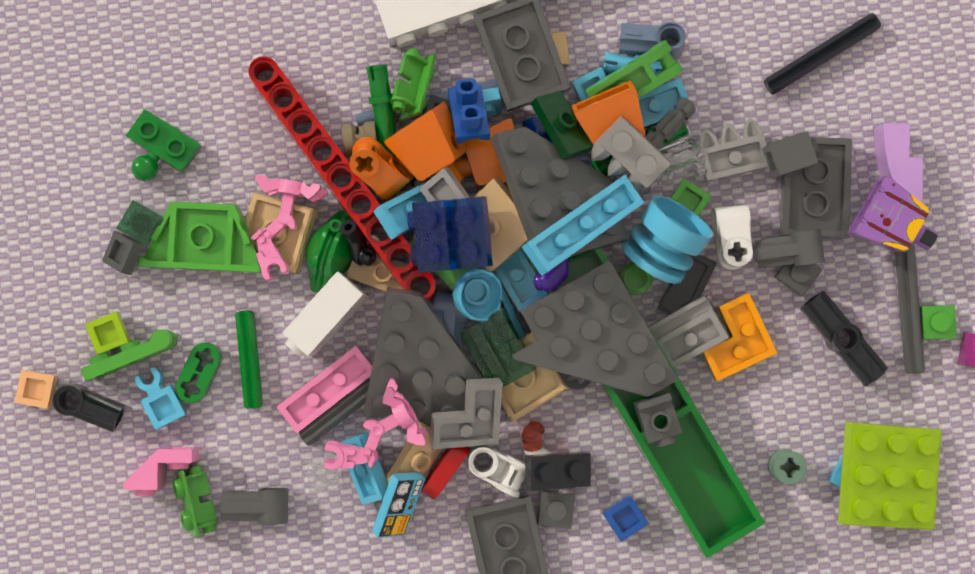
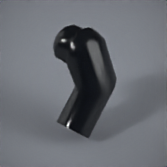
[340,220,376,266]

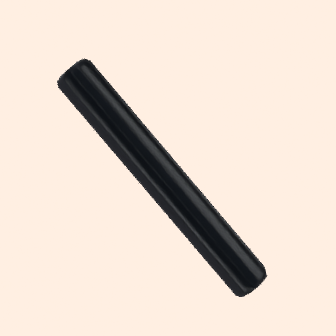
[764,13,881,95]

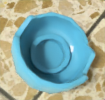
[452,268,503,322]

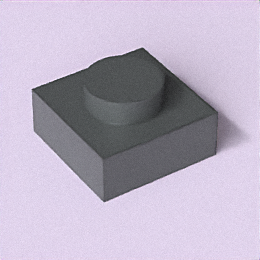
[102,231,144,275]
[774,264,823,297]
[538,490,575,529]

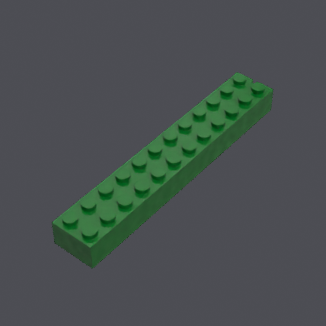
[521,243,765,558]

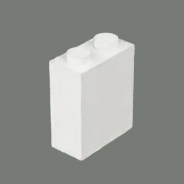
[282,271,369,356]

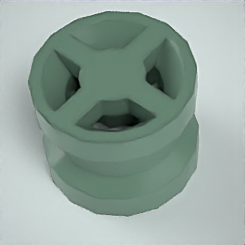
[768,449,807,485]

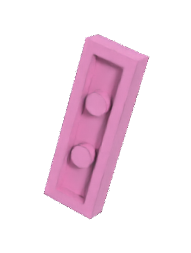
[277,345,372,434]

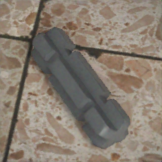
[646,97,696,150]

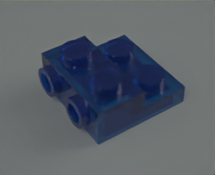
[407,196,493,273]

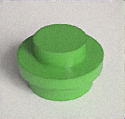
[619,262,653,295]

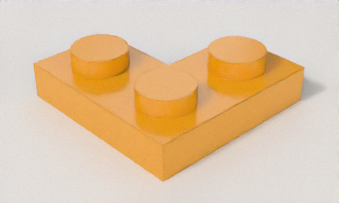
[702,293,777,381]

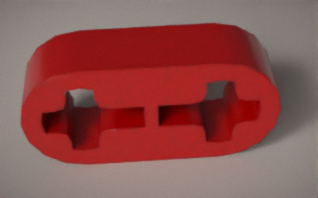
[421,447,470,500]

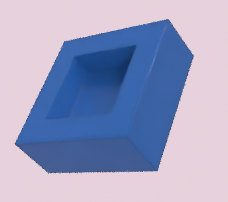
[602,494,649,542]

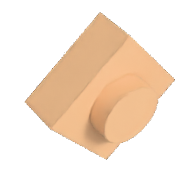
[15,370,58,409]

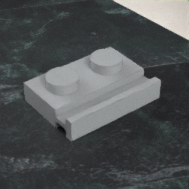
[648,294,729,369]

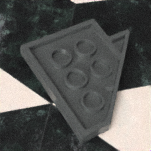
[490,127,629,258]
[512,260,678,397]
[363,287,484,426]

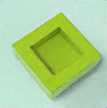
[85,311,131,355]

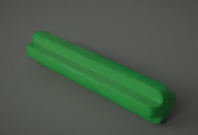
[235,310,263,409]

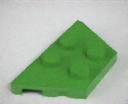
[137,202,261,273]

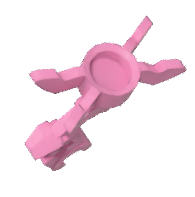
[251,175,328,282]
[324,378,428,470]

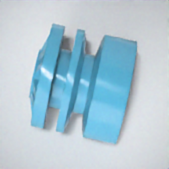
[622,195,713,284]

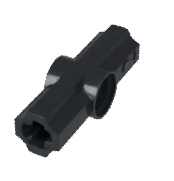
[800,290,888,386]

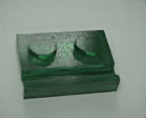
[460,309,537,387]

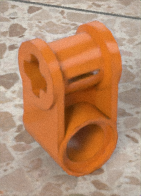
[349,137,413,201]

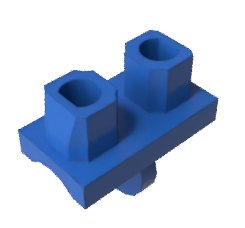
[448,79,490,143]

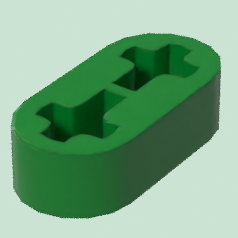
[175,343,223,403]

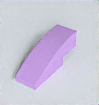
[873,123,923,203]

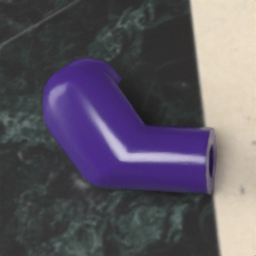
[533,258,569,292]

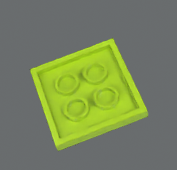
[838,422,942,530]

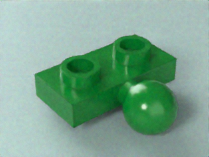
[125,109,202,182]

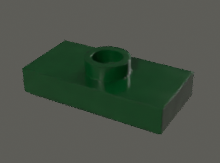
[531,91,593,160]

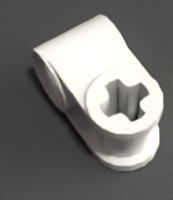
[712,205,753,270]
[467,445,525,498]

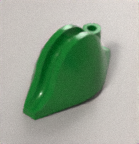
[306,210,352,293]

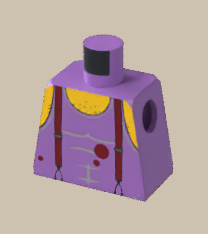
[847,176,938,253]

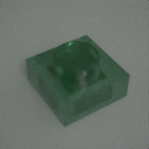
[116,200,163,246]

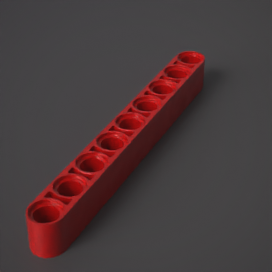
[248,56,436,303]

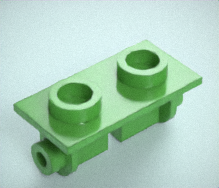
[390,48,437,121]
[172,465,218,537]

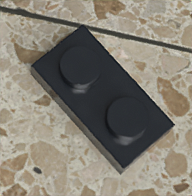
[525,451,591,491]

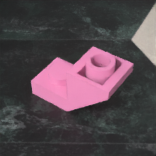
[123,447,199,496]

